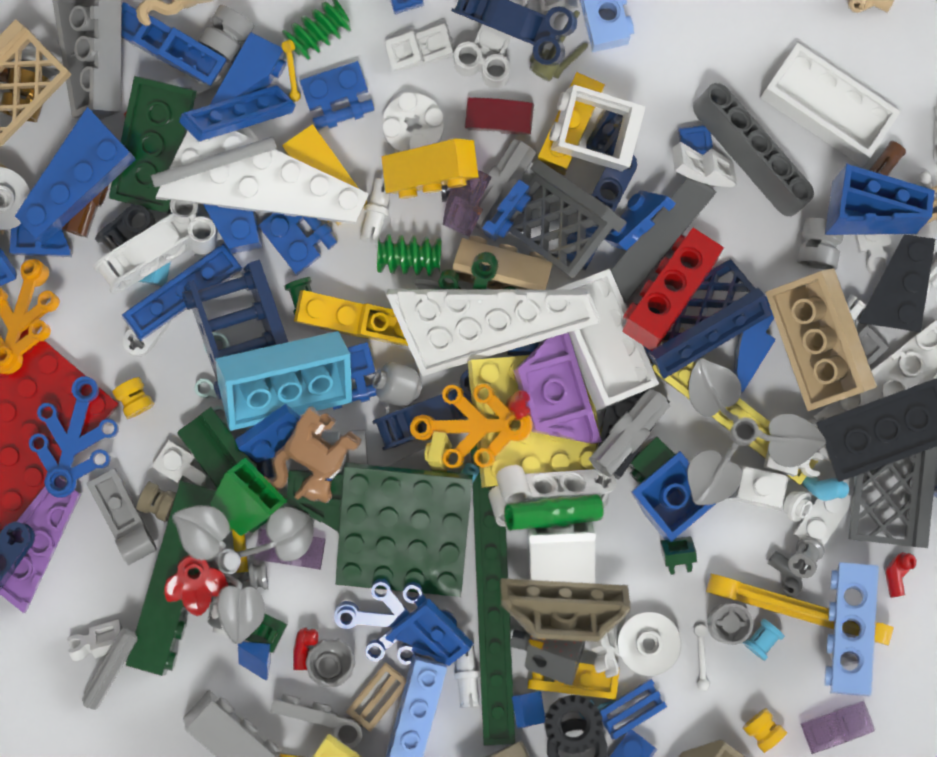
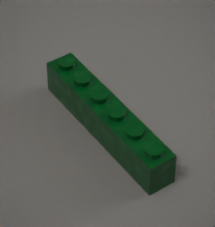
[125,481,216,676]

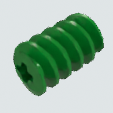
[282,0,352,61]
[377,234,442,277]

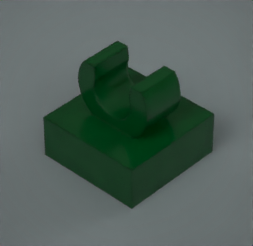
[660,536,697,575]
[245,613,288,653]

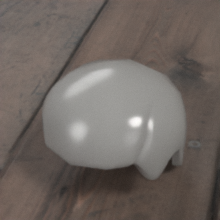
[306,638,355,688]

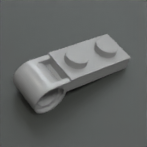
[86,468,157,565]
[270,694,363,749]

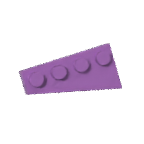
[0,477,81,613]

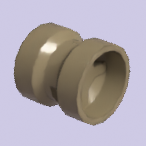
[136,481,177,522]

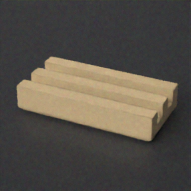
[346,662,406,732]

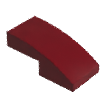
[465,97,534,135]

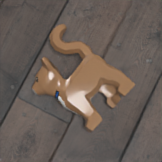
[264,406,362,503]

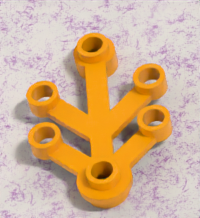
[0,259,60,374]
[410,384,533,468]

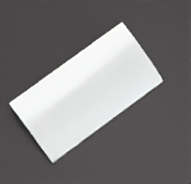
[760,43,901,167]
[555,269,659,411]

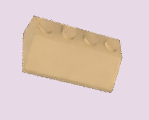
[765,268,877,411]

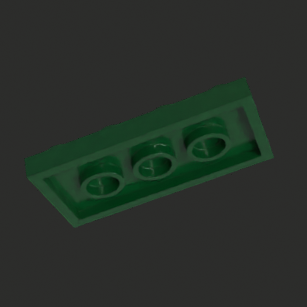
[109,76,197,213]

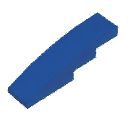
[121,2,227,86]

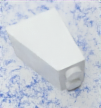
[528,522,595,583]

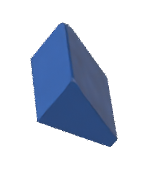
[238,642,271,680]

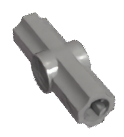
[465,139,537,230]
[589,388,670,477]

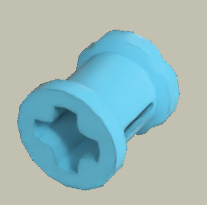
[743,619,785,661]

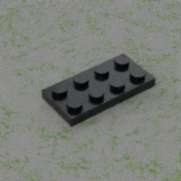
[816,378,937,482]

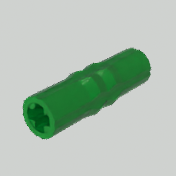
[504,494,604,531]

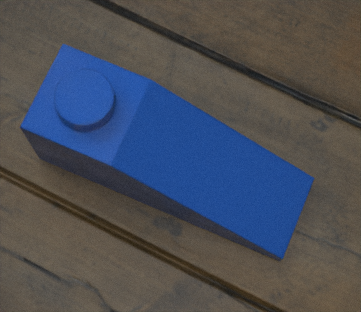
[210,32,287,105]

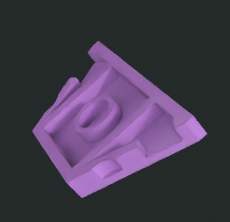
[514,332,602,444]

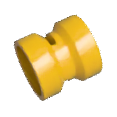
[112,377,155,419]
[743,708,787,753]

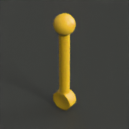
[282,39,301,102]

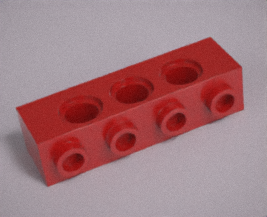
[622,227,725,351]

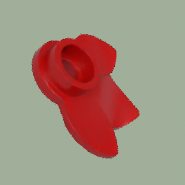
[164,555,229,616]

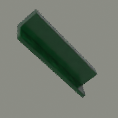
[177,407,285,533]

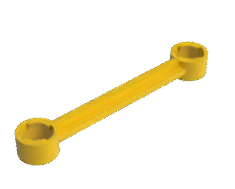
[706,574,894,646]

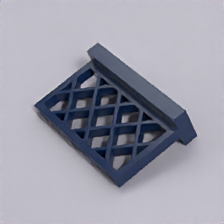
[643,259,772,379]

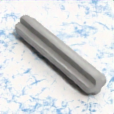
[82,628,138,710]

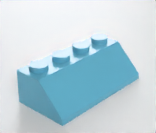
[215,331,352,431]

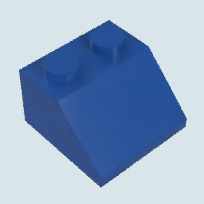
[631,451,717,541]

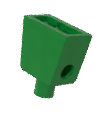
[210,458,287,536]

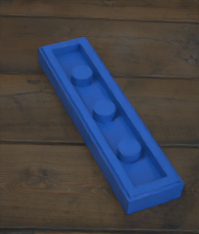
[179,85,296,142]
[122,243,242,342]

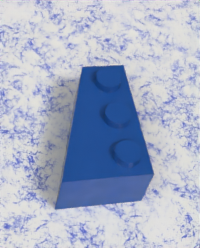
[825,164,935,235]

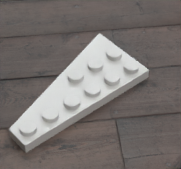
[156,131,369,224]
[386,289,600,376]
[808,319,937,487]

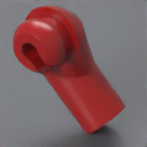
[885,552,917,598]

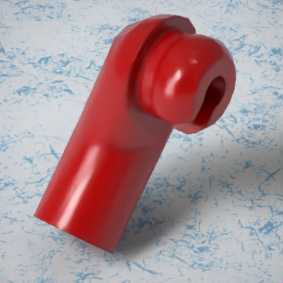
[506,390,531,420]
[293,627,319,670]

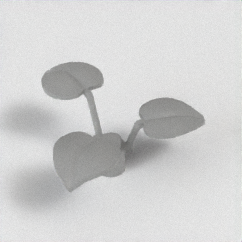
[687,358,826,505]
[172,506,314,644]

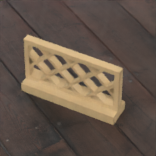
[0,19,72,148]

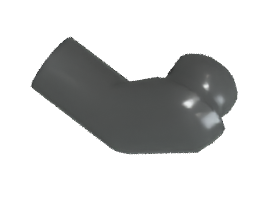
[767,551,803,597]

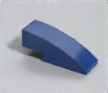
[733,296,776,394]

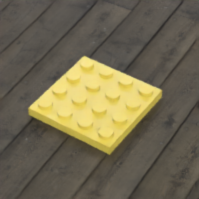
[467,355,599,488]

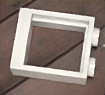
[549,85,645,171]

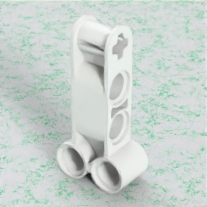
[454,0,529,89]
[93,200,217,294]
[488,465,617,526]

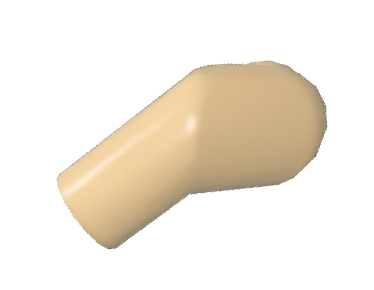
[848,0,894,13]

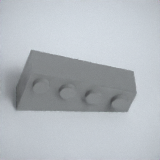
[52,0,121,120]

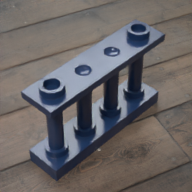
[182,259,288,400]

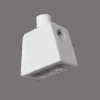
[727,467,789,511]

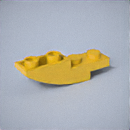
[294,290,408,346]

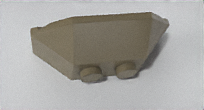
[500,578,631,642]

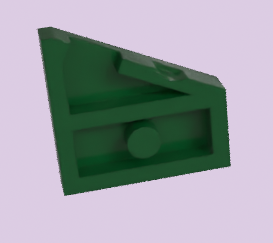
[287,470,344,533]

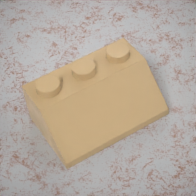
[452,236,552,290]

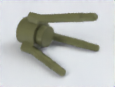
[529,10,588,82]

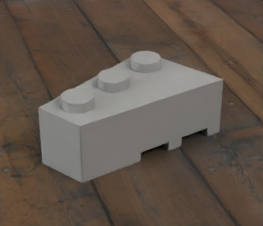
[184,690,282,757]

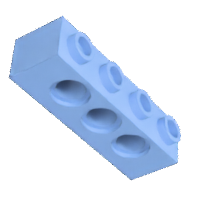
[580,0,634,53]
[825,562,879,696]
[385,655,447,757]

